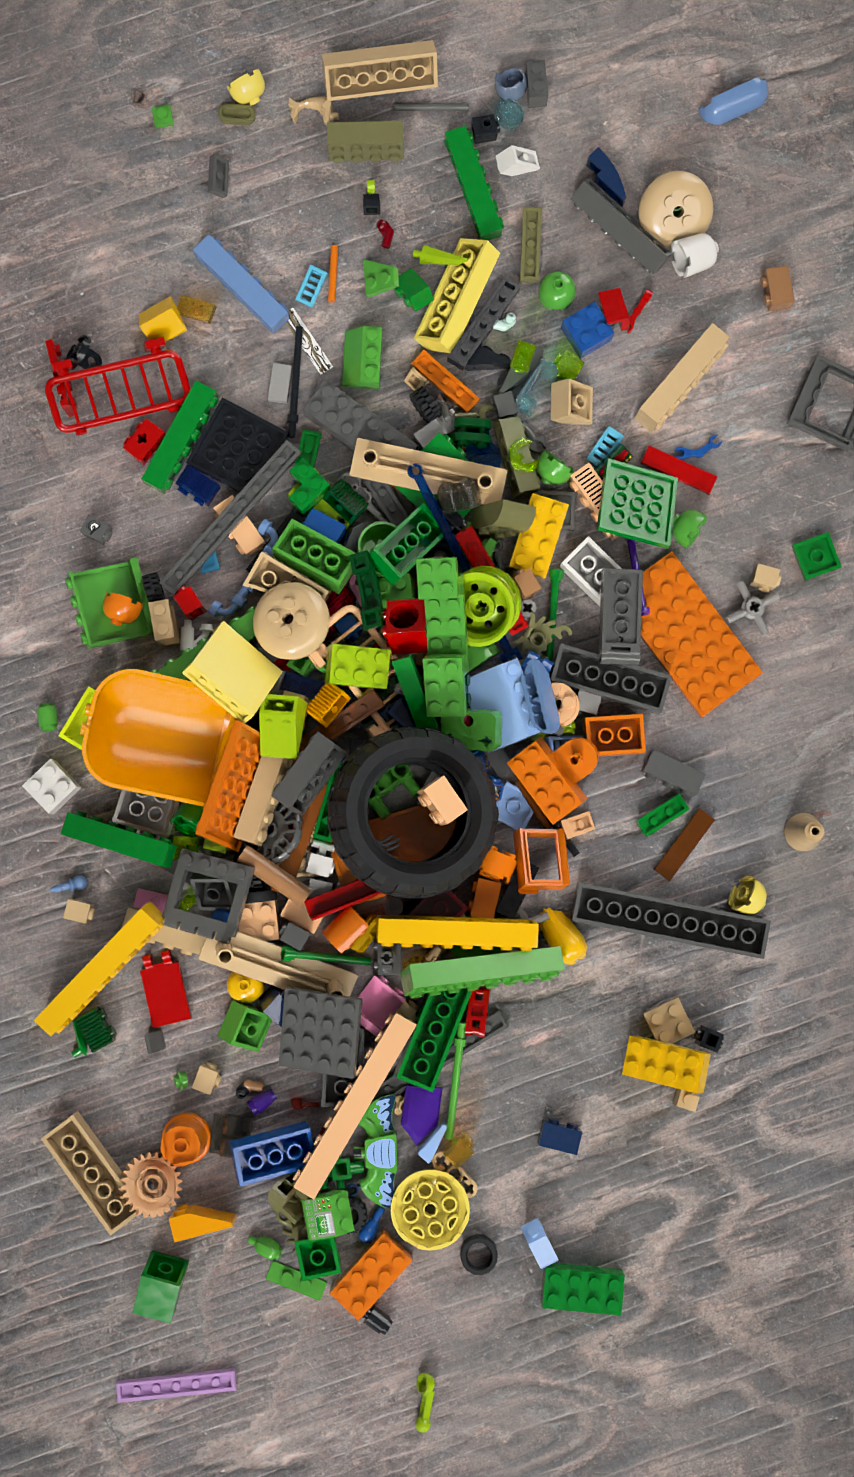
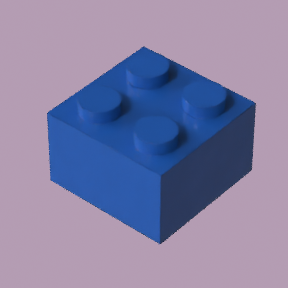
[561,302,615,359]

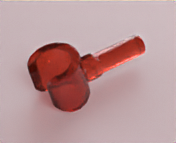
[291,1097,319,1110]

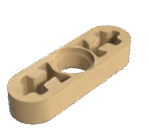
[432,1150,478,1198]

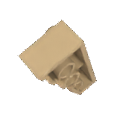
[243,552,331,602]

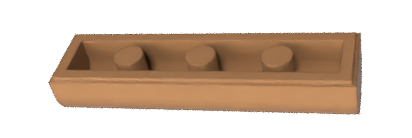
[236,845,313,906]

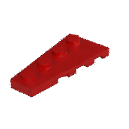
[45,339,78,417]

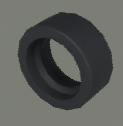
[460,1234,498,1275]

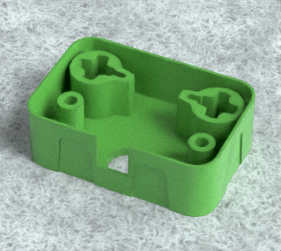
[441,709,502,751]

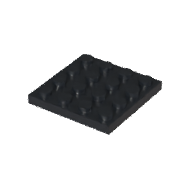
[186,397,289,493]

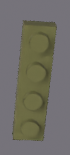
[520,207,542,283]

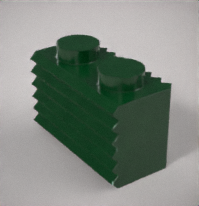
[322,479,369,525]
[74,1006,117,1053]

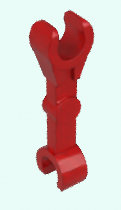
[627,289,653,334]

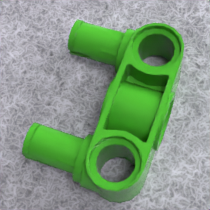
[368,765,421,820]

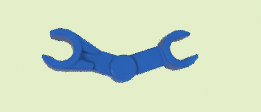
[675,435,722,460]

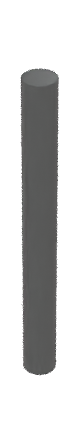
[394,103,469,111]

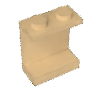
[149,599,180,647]

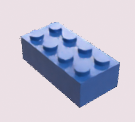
[229,1121,314,1187]

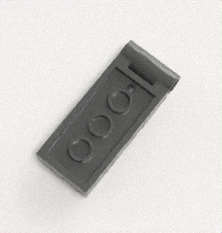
[599,568,643,665]

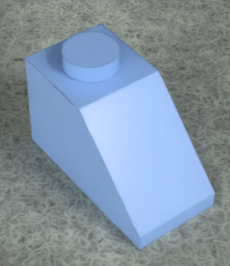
[521,1218,558,1269]

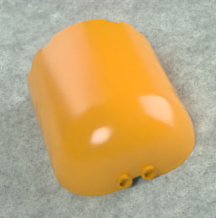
[80,669,238,806]

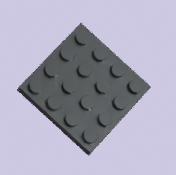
[278,986,362,1079]

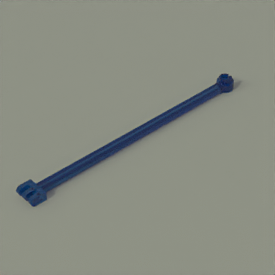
[407,463,523,663]

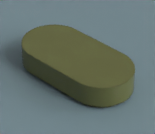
[218,104,256,125]

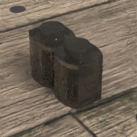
[437,478,481,514]

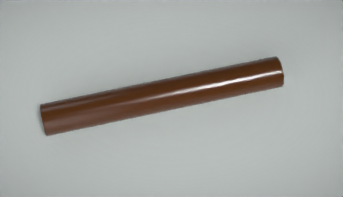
[515,780,552,829]

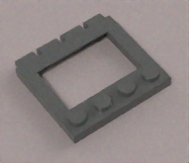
[786,355,854,452]
[162,849,255,944]

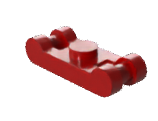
[465,986,491,1038]

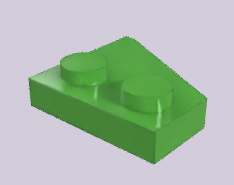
[363,260,399,297]

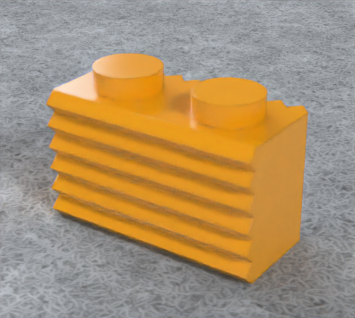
[306,684,351,728]

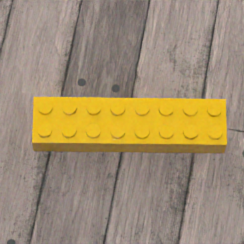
[34,901,165,1036]
[376,914,539,951]

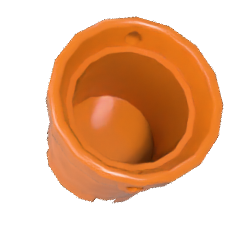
[160,1112,212,1166]

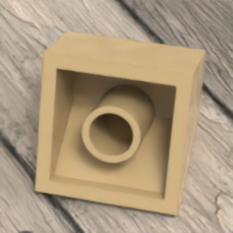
[550,379,593,425]

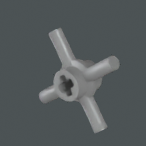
[725,581,780,635]

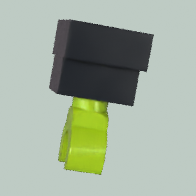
[363,180,380,215]

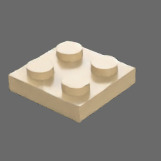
[642,997,695,1044]

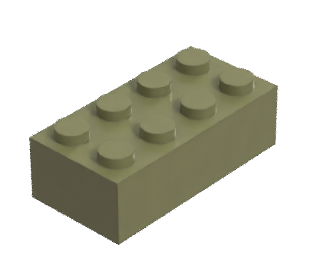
[327,121,404,163]

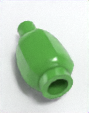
[248,1235,283,1260]

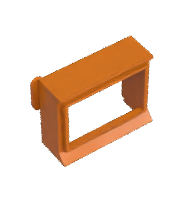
[513,828,570,894]

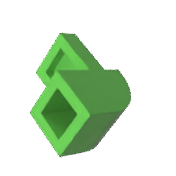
[468,643,500,673]

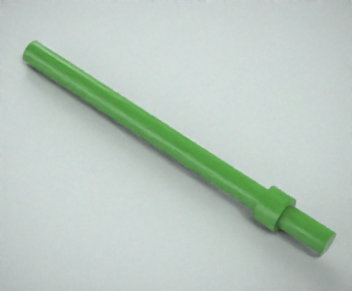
[445,1022,466,1139]

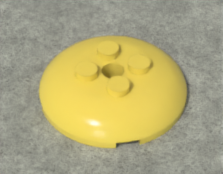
[391,1169,470,1250]

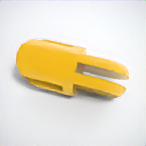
[351,914,377,954]

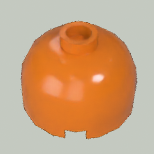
[103,592,143,626]

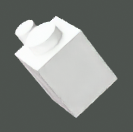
[303,839,335,877]

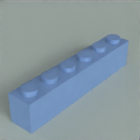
[193,234,289,334]

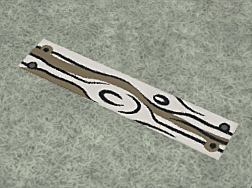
[286,308,333,375]

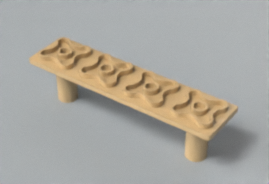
[350,438,507,505]
[199,931,358,997]

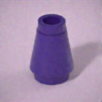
[247,1089,277,1115]

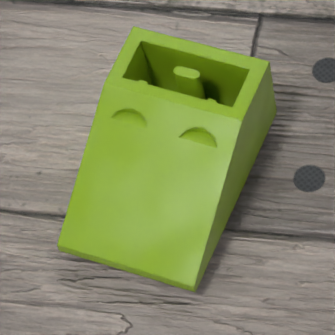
[259,694,307,759]

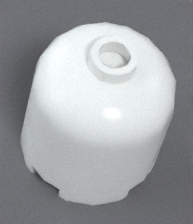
[670,233,719,278]

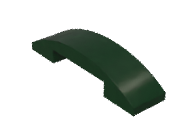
[349,550,383,631]

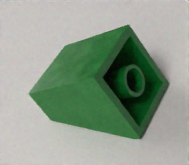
[132,1250,189,1324]

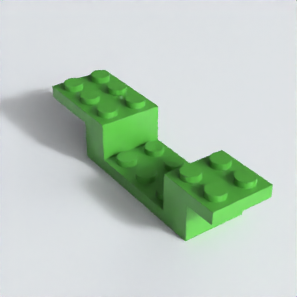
[416,557,469,717]

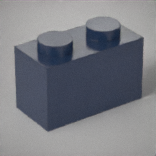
[537,1118,582,1155]

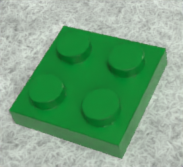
[792,532,842,581]

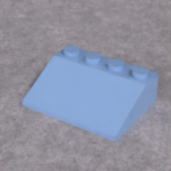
[468,658,542,753]

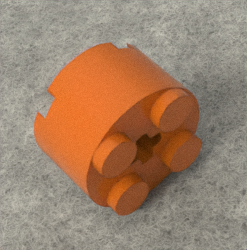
[479,846,517,884]

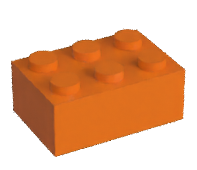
[583,714,646,757]

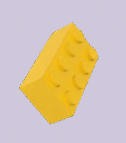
[509,493,569,579]
[622,1035,711,1094]

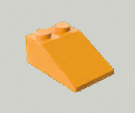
[169,1204,237,1242]

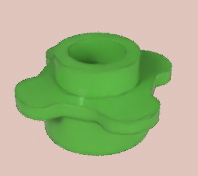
[174,1070,188,1091]

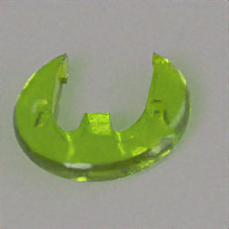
[509,439,539,472]

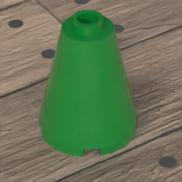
[170,802,203,838]

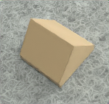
[404,367,429,391]

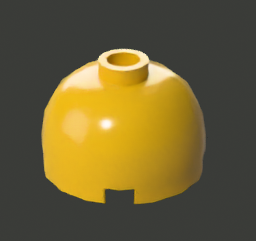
[226,971,266,1004]

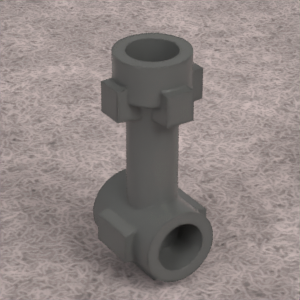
[493,539,509,573]

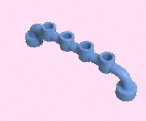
[208,519,278,617]

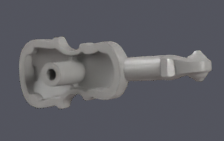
[337,471,388,522]

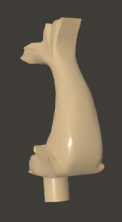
[288,96,339,125]

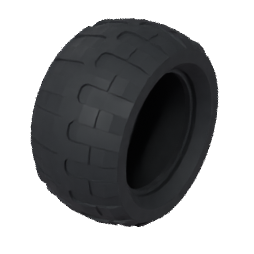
[327,727,499,898]

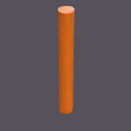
[328,245,338,303]

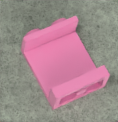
[358,974,406,1036]

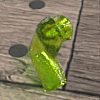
[179,895,197,912]

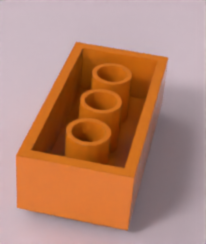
[329,1228,412,1321]

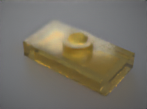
[177,295,217,324]

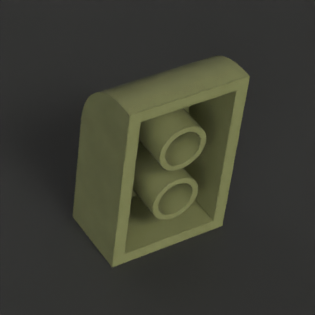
[471,499,536,540]

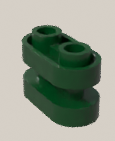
[453,417,492,449]

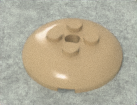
[638,171,713,250]
[253,582,330,660]

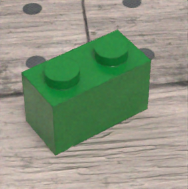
[394,268,434,312]

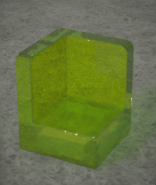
[173,836,199,860]

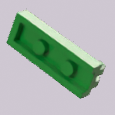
[636,793,690,837]

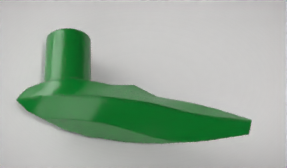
[71,1020,88,1058]

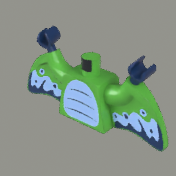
[346,1094,397,1209]

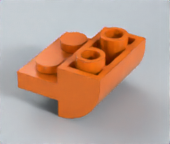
[322,906,369,954]

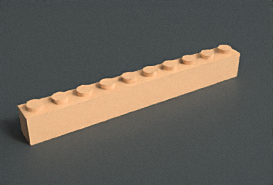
[292,1011,417,1199]

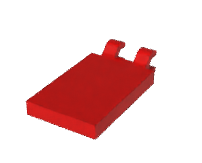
[140,949,192,1028]

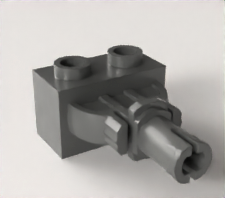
[374,939,401,975]

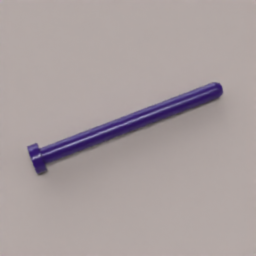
[627,538,650,616]

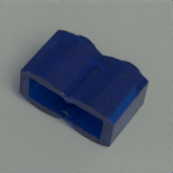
[175,465,221,507]

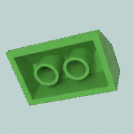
[342,326,383,389]

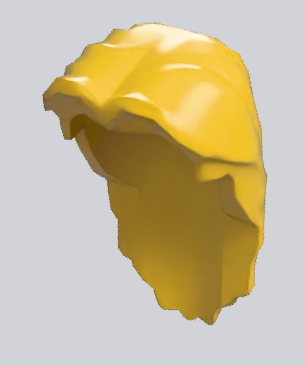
[539,907,587,965]

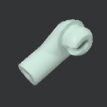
[493,313,516,331]

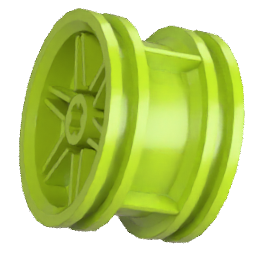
[463,566,522,647]

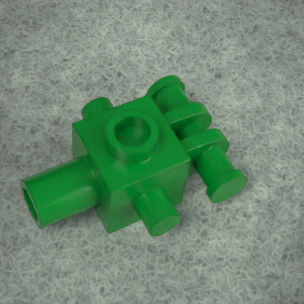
[320,1154,364,1190]

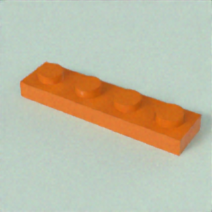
[411,350,480,412]

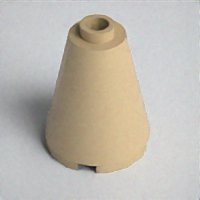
[784,813,824,851]

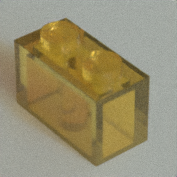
[443,1132,474,1169]

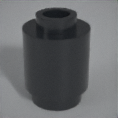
[363,1305,393,1335]

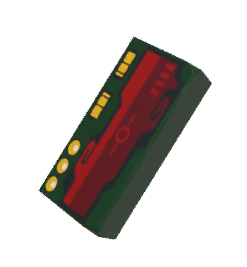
[594,443,633,480]

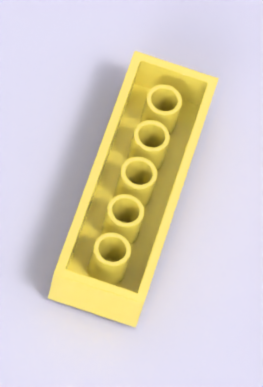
[414,238,500,353]

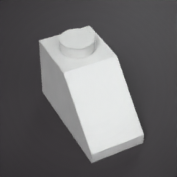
[496,145,540,176]

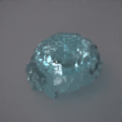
[495,99,524,130]

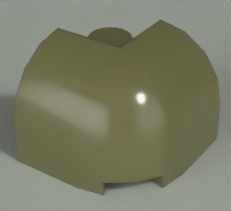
[268,1171,325,1225]

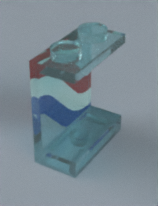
[515,360,559,418]

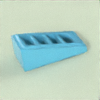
[295,264,329,308]
[586,426,624,467]

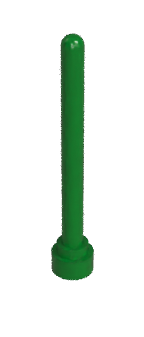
[545,569,564,660]
[281,945,372,965]

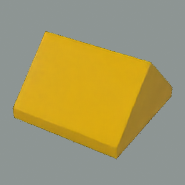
[139,296,187,342]

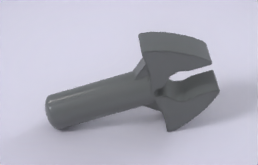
[434,393,454,422]
[523,422,547,454]

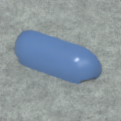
[699,77,768,125]
[521,658,560,734]

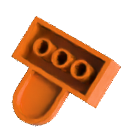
[507,737,599,825]

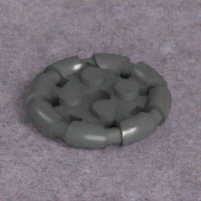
[244,802,303,864]

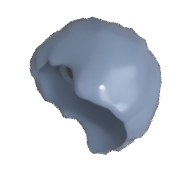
[494,68,527,102]

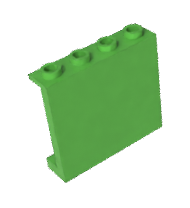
[65,557,154,649]

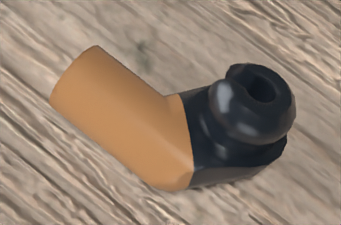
[236,1080,264,1099]

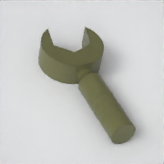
[453,405,495,423]

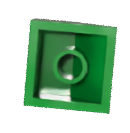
[294,1237,342,1282]

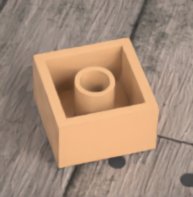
[417,776,467,825]
[238,900,281,941]

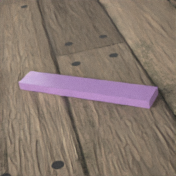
[116,1368,237,1403]

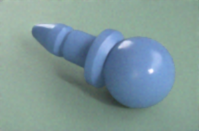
[50,875,87,892]

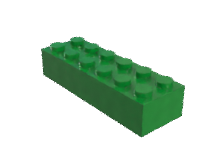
[393,988,472,1092]

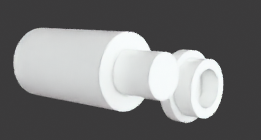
[180,620,214,651]

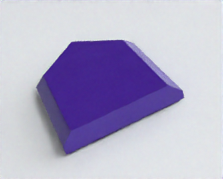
[401,1085,443,1146]

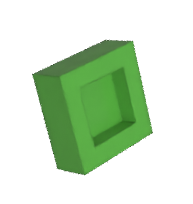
[151,104,174,129]

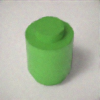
[36,703,59,732]

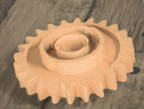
[118,1152,182,1218]

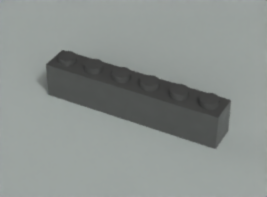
[571,179,673,274]

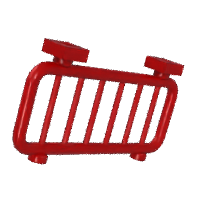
[45,337,191,436]

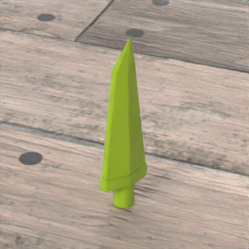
[413,245,470,265]

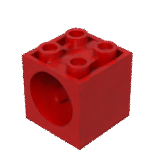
[383,599,428,655]

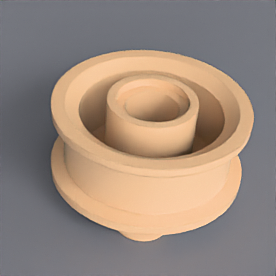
[551,682,580,727]

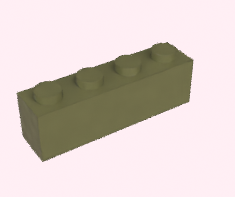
[493,416,540,498]

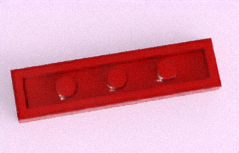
[641,446,717,495]

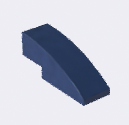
[586,147,626,207]

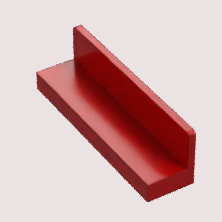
[304,879,382,921]

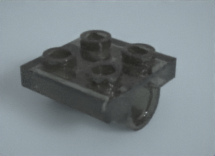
[209,1112,254,1158]

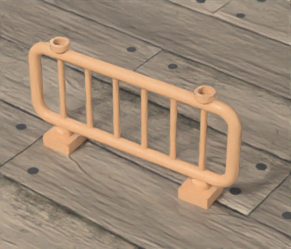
[307,605,398,737]

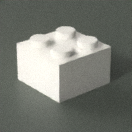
[22,759,82,814]

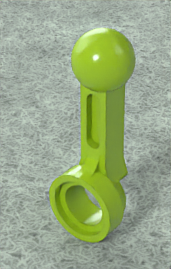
[415,1373,435,1433]

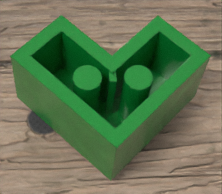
[289,458,331,516]

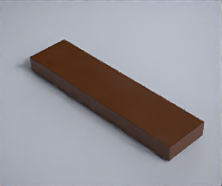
[653,808,715,881]

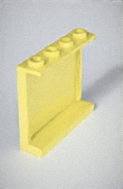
[182,621,283,723]

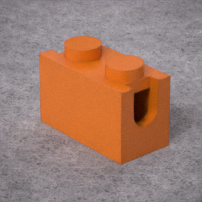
[467,878,502,918]

